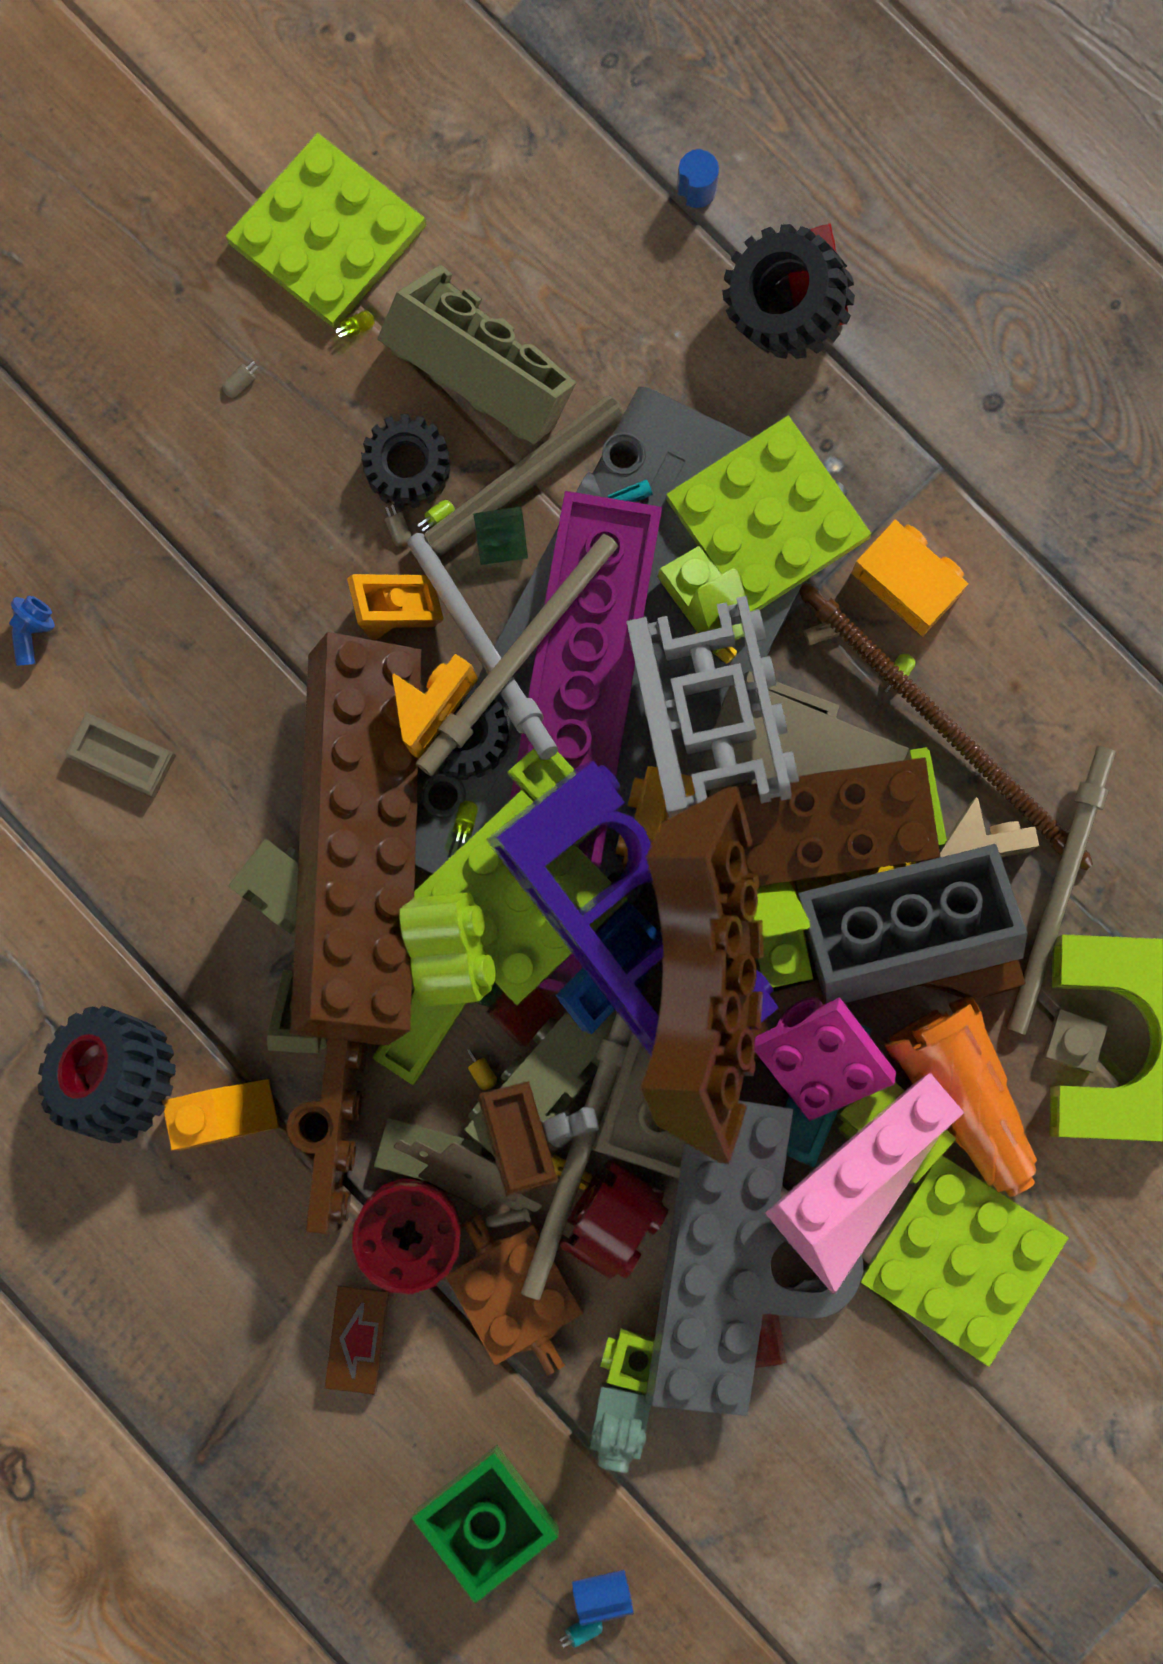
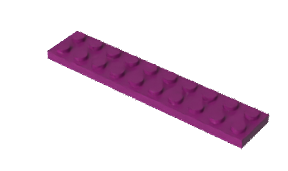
[510,491,662,992]

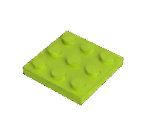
[225,133,426,329]
[666,415,872,611]
[414,790,627,1006]
[860,1155,1069,1367]

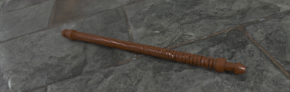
[799,583,1093,871]

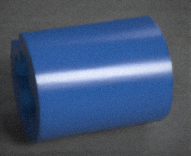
[677,149,719,208]
[572,1569,634,1626]

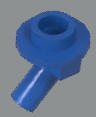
[9,596,55,666]

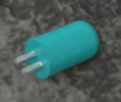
[559,1621,603,1648]

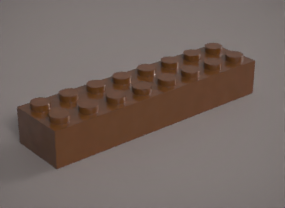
[290,632,421,1046]

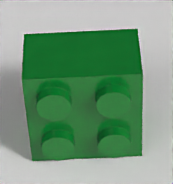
[412,1445,559,1604]

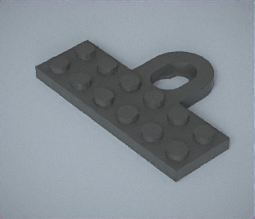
[645,1101,863,1416]

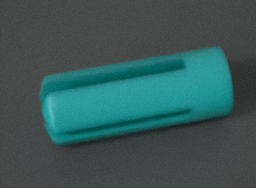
[607,479,653,502]

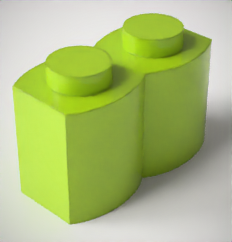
[400,892,496,1007]

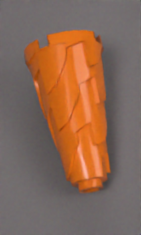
[884,997,1037,1197]

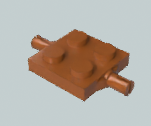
[445,1214,583,1376]

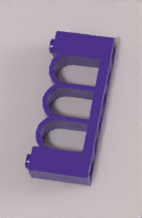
[486,761,779,1056]

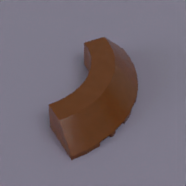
[640,787,764,1164]

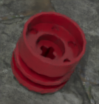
[352,1178,461,1294]

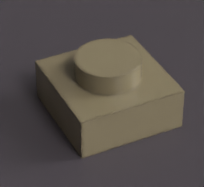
[1042,1009,1108,1073]

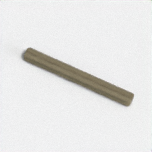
[424,396,623,556]

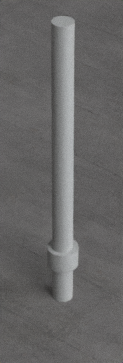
[407,533,558,760]

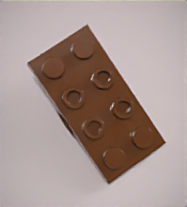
[723,757,941,886]
[287,1039,367,1234]

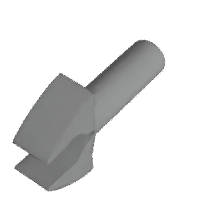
[541,1108,599,1147]

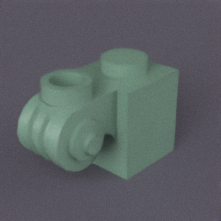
[590,1382,651,1472]

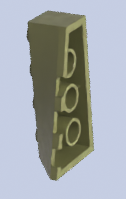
[377,265,577,444]

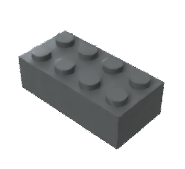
[799,844,1027,1004]

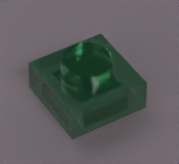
[473,507,528,565]

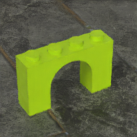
[1049,934,1163,1142]

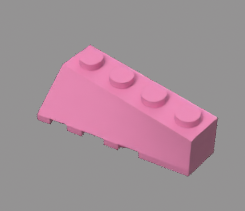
[765,1073,964,1294]

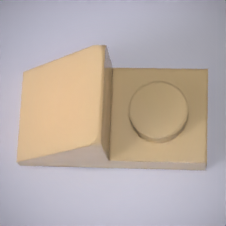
[939,798,1039,857]

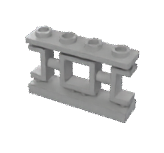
[627,596,799,818]

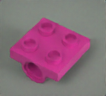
[754,997,896,1121]

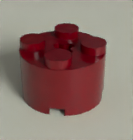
[558,1159,669,1279]

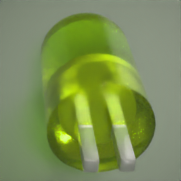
[335,310,375,339]
[453,801,478,844]

